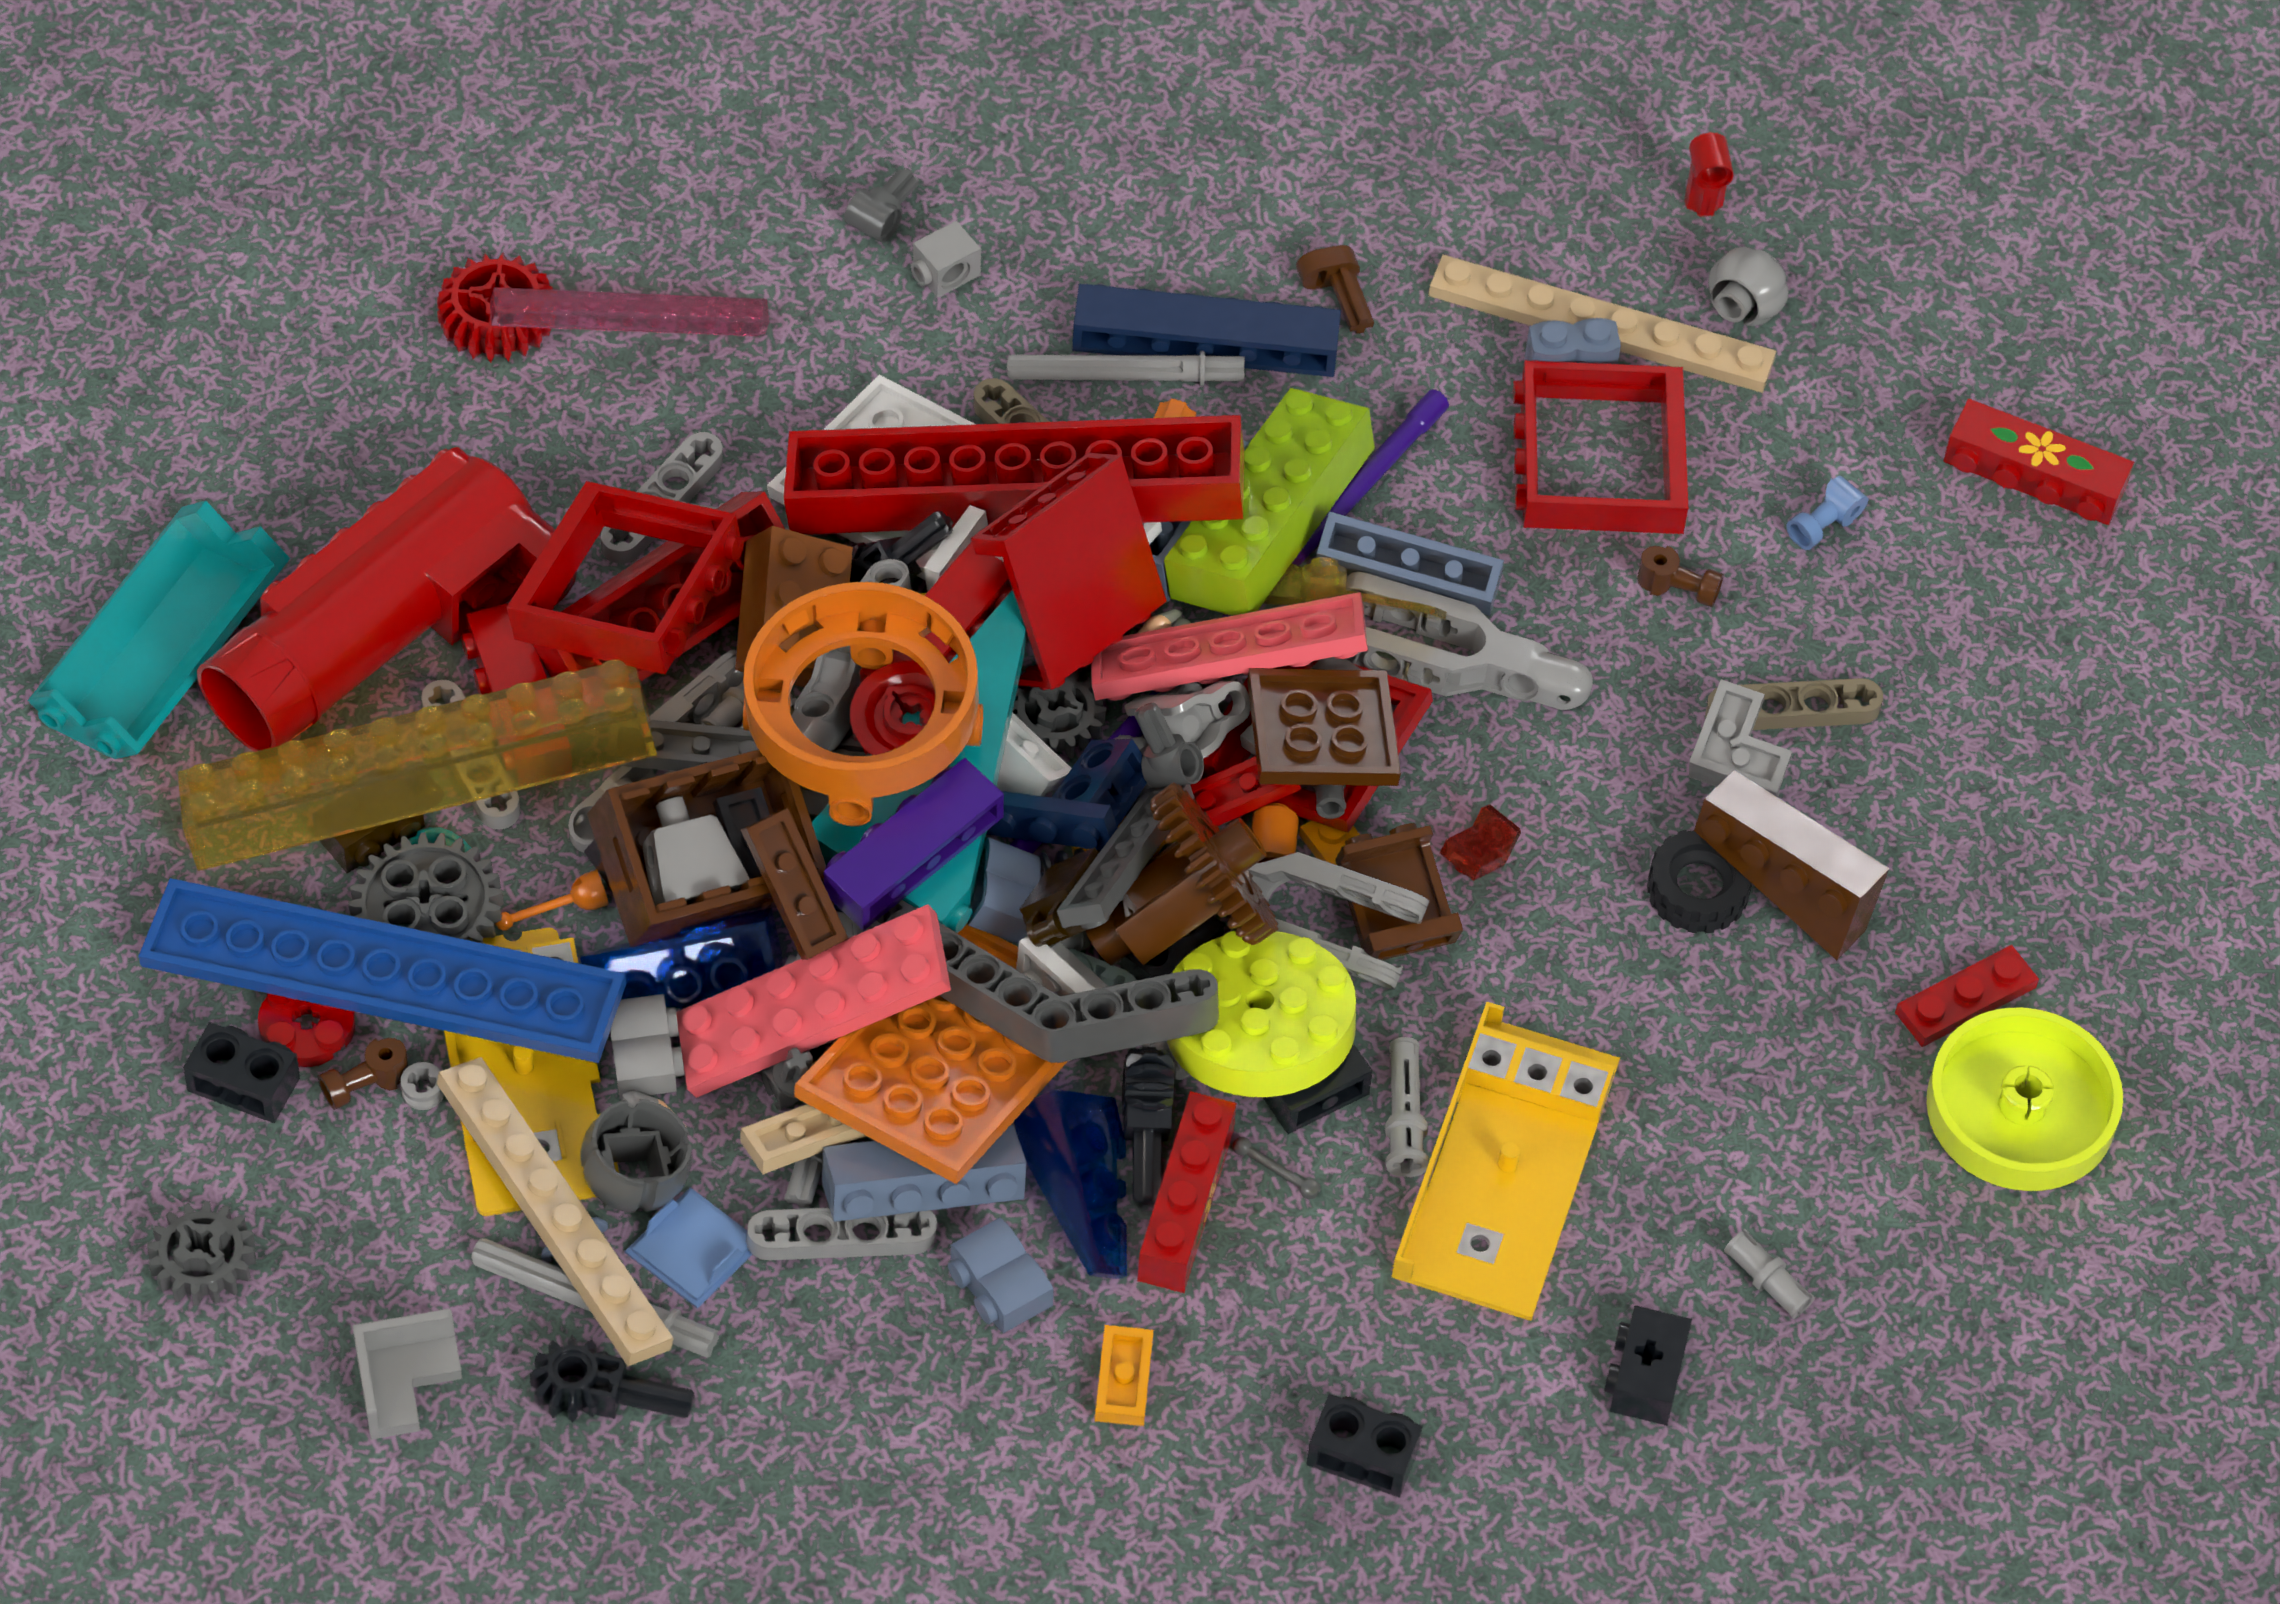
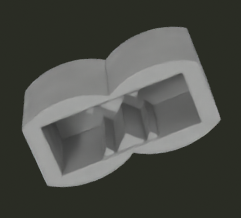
[610,994,685,1099]

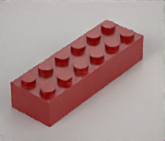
[533,491,785,714]

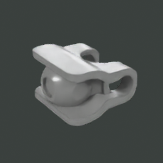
[1125,681,1251,758]

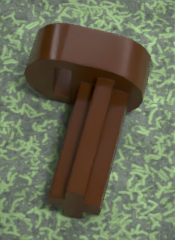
[1296,245,1374,334]

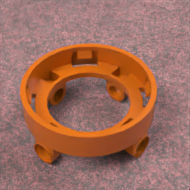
[743,582,983,826]

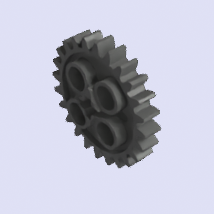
[348,832,504,944]

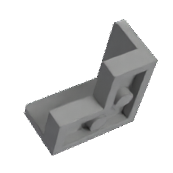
[1689,679,1793,798]
[352,1309,462,1440]

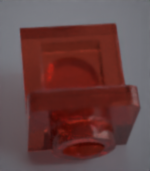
[1440,804,1521,881]

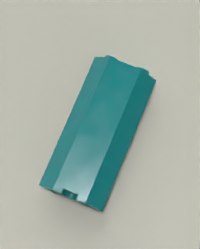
[27,500,290,759]

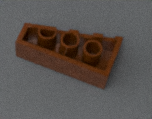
[1694,770,1890,960]

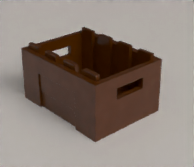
[587,749,826,948]

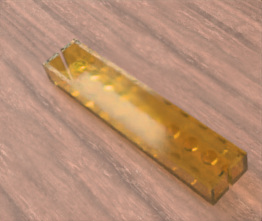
[178,660,657,871]

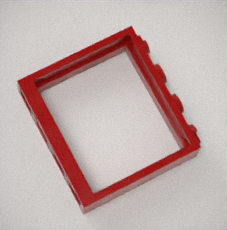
[1513,360,1689,534]
[506,481,744,674]

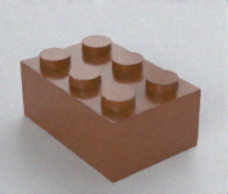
[735,526,853,688]

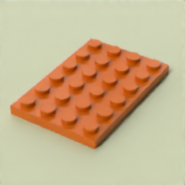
[794,923,1068,1184]

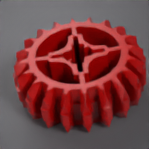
[437,252,556,363]

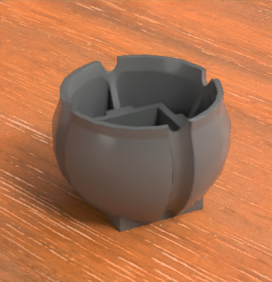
[580,1099,692,1213]

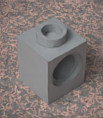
[911,220,981,298]

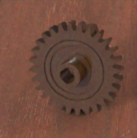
[1085,782,1279,966]

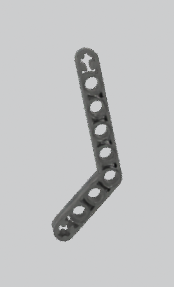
[852,900,1219,1063]

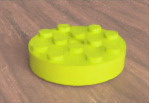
[1167,931,1356,1097]
[1926,1008,2123,1191]

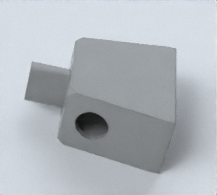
[643,797,749,906]

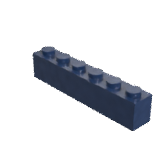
[1072,284,1341,377]

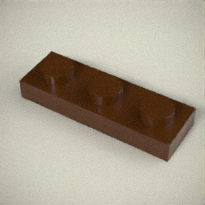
[741,808,849,960]

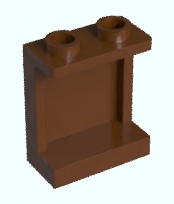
[1335,823,1463,960]

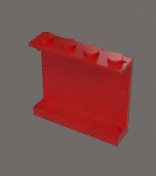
[971,453,1167,691]

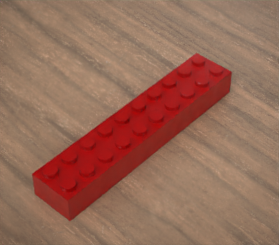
[783,415,1244,534]

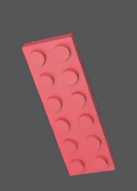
[1091,592,1368,701]
[676,904,951,1098]

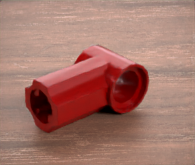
[1685,132,1734,217]

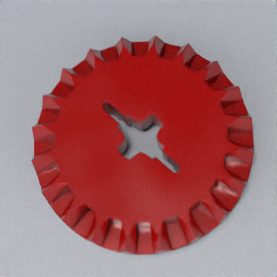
[850,660,936,755]

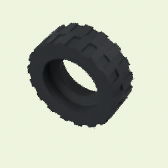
[1647,830,1752,934]

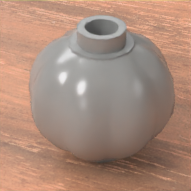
[1708,247,1788,326]

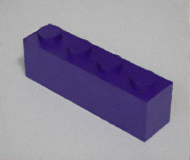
[824,757,1004,931]

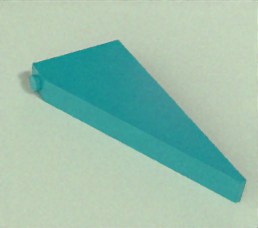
[812,589,1028,933]

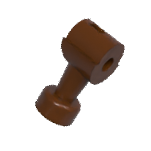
[1637,546,1724,608]
[317,1038,408,1110]

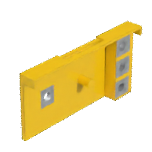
[1392,1001,1620,1321]

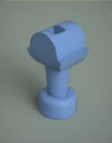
[1786,475,1868,550]

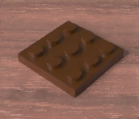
[1247,668,1401,786]

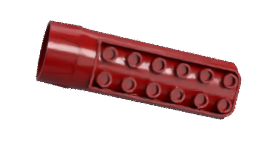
[197,447,577,756]

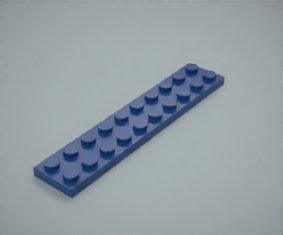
[138,878,627,1063]

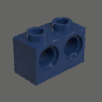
[1052,738,1147,827]

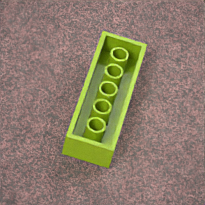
[1164,388,1375,616]

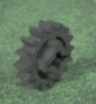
[1012,670,1106,759]
[147,1201,256,1306]

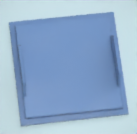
[625,1187,752,1309]

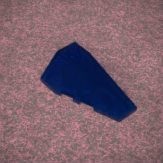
[580,908,783,1010]
[1014,1089,1127,1279]

